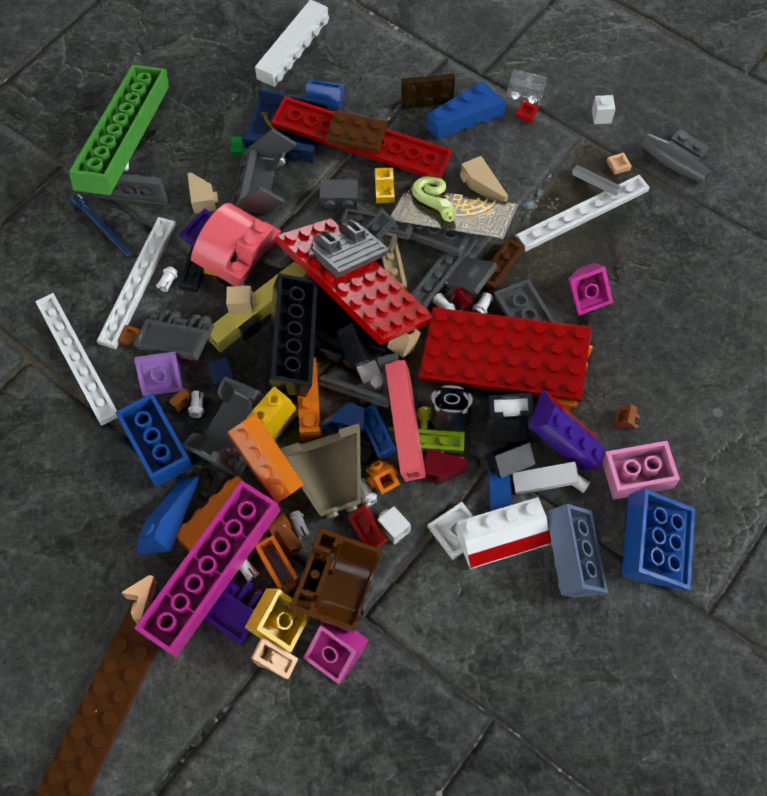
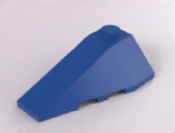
[136,477,199,555]

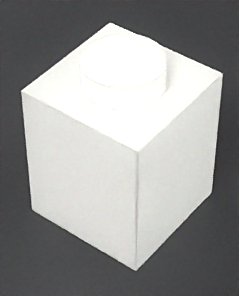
[592,95,615,124]
[378,506,411,545]

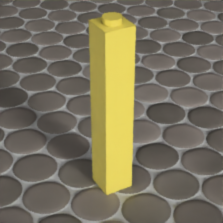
[208,261,308,353]

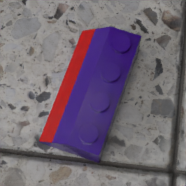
[529,390,605,470]

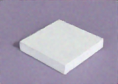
[427,502,473,560]

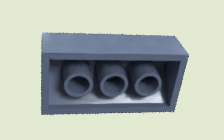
[546,504,608,598]

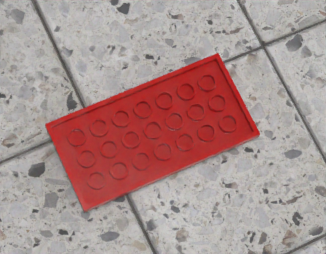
[275,218,433,345]
[419,307,591,402]

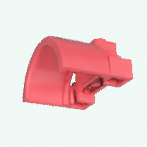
[191,203,281,286]

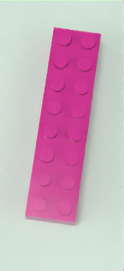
[134,481,280,658]

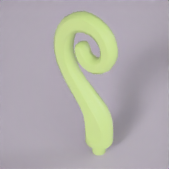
[412,176,456,222]

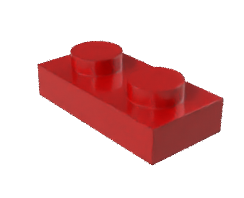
[348,505,388,548]

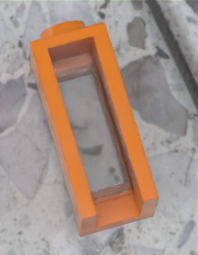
[255,535,300,594]

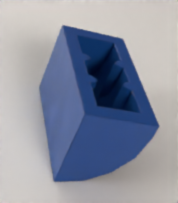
[305,79,344,110]

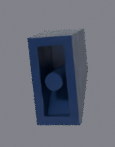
[319,402,365,433]

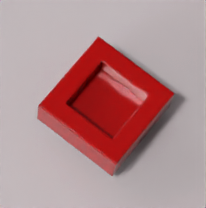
[515,101,539,124]

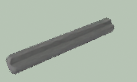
[318,375,391,408]

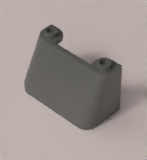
[182,377,265,476]

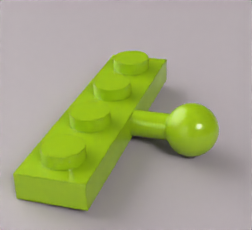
[388,406,465,454]

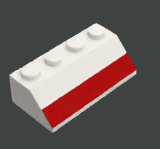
[455,497,550,569]

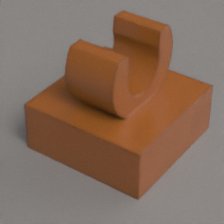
[614,404,640,430]

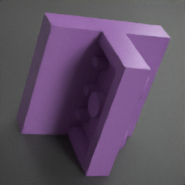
[134,351,183,397]

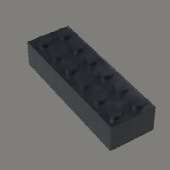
[265,273,318,397]

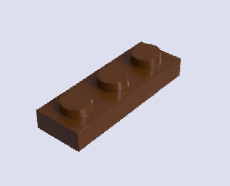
[484,238,525,291]

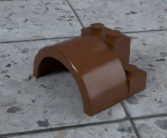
[288,528,382,633]

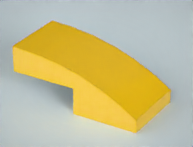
[375,168,395,203]

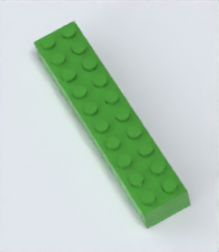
[69,65,169,195]

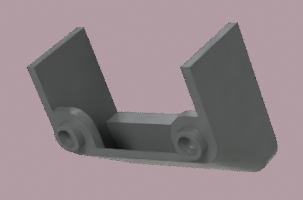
[231,128,296,214]

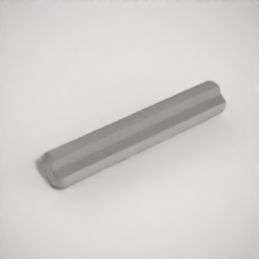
[572,165,621,196]

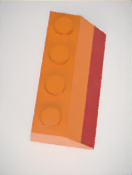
[226,414,304,503]

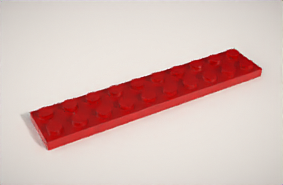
[271,96,452,179]

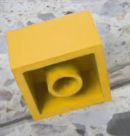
[245,588,307,652]

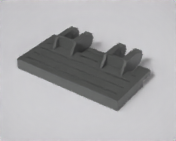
[311,219,389,278]
[133,309,214,361]

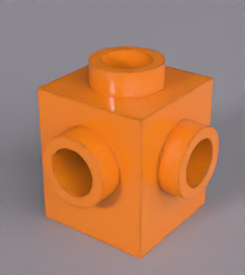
[365,460,400,494]

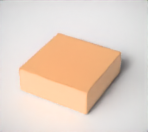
[606,153,632,175]

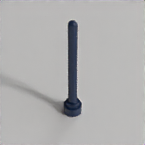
[70,194,132,258]

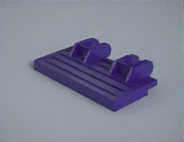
[204,581,265,645]

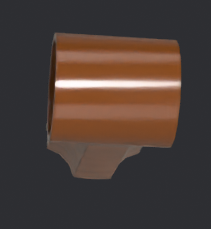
[267,512,303,558]

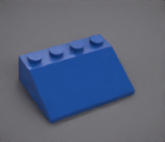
[621,489,695,591]

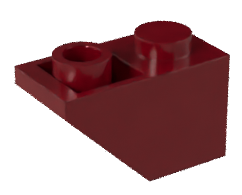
[421,448,469,484]

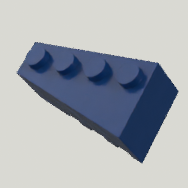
[427,81,506,140]

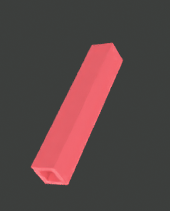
[385,360,426,482]

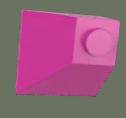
[569,263,613,316]
[303,623,369,684]

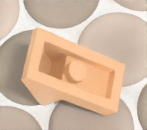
[122,575,158,623]
[251,637,298,679]

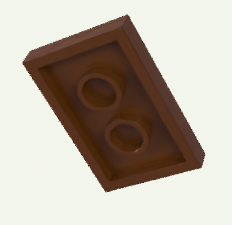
[326,110,388,154]

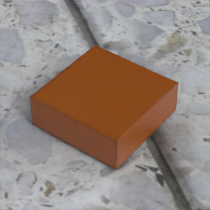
[169,388,191,414]

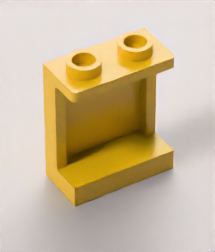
[247,387,299,441]

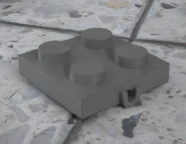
[261,244,293,268]

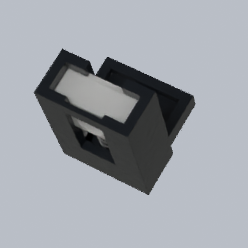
[483,393,533,443]

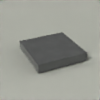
[445,257,497,295]

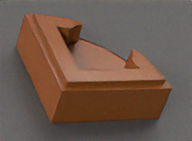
[118,325,141,345]

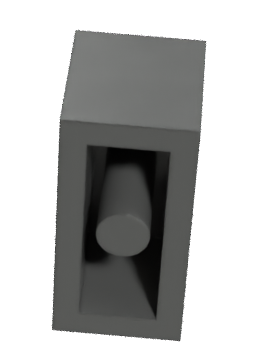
[320,179,358,209]

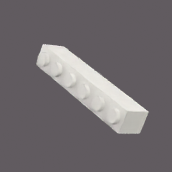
[255,0,329,87]

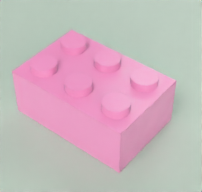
[602,441,680,500]

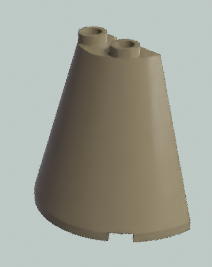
[280,423,361,519]

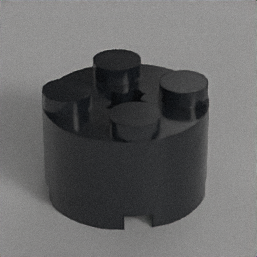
[430,385,473,432]

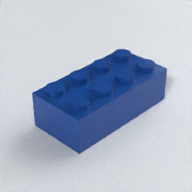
[115,393,193,487]

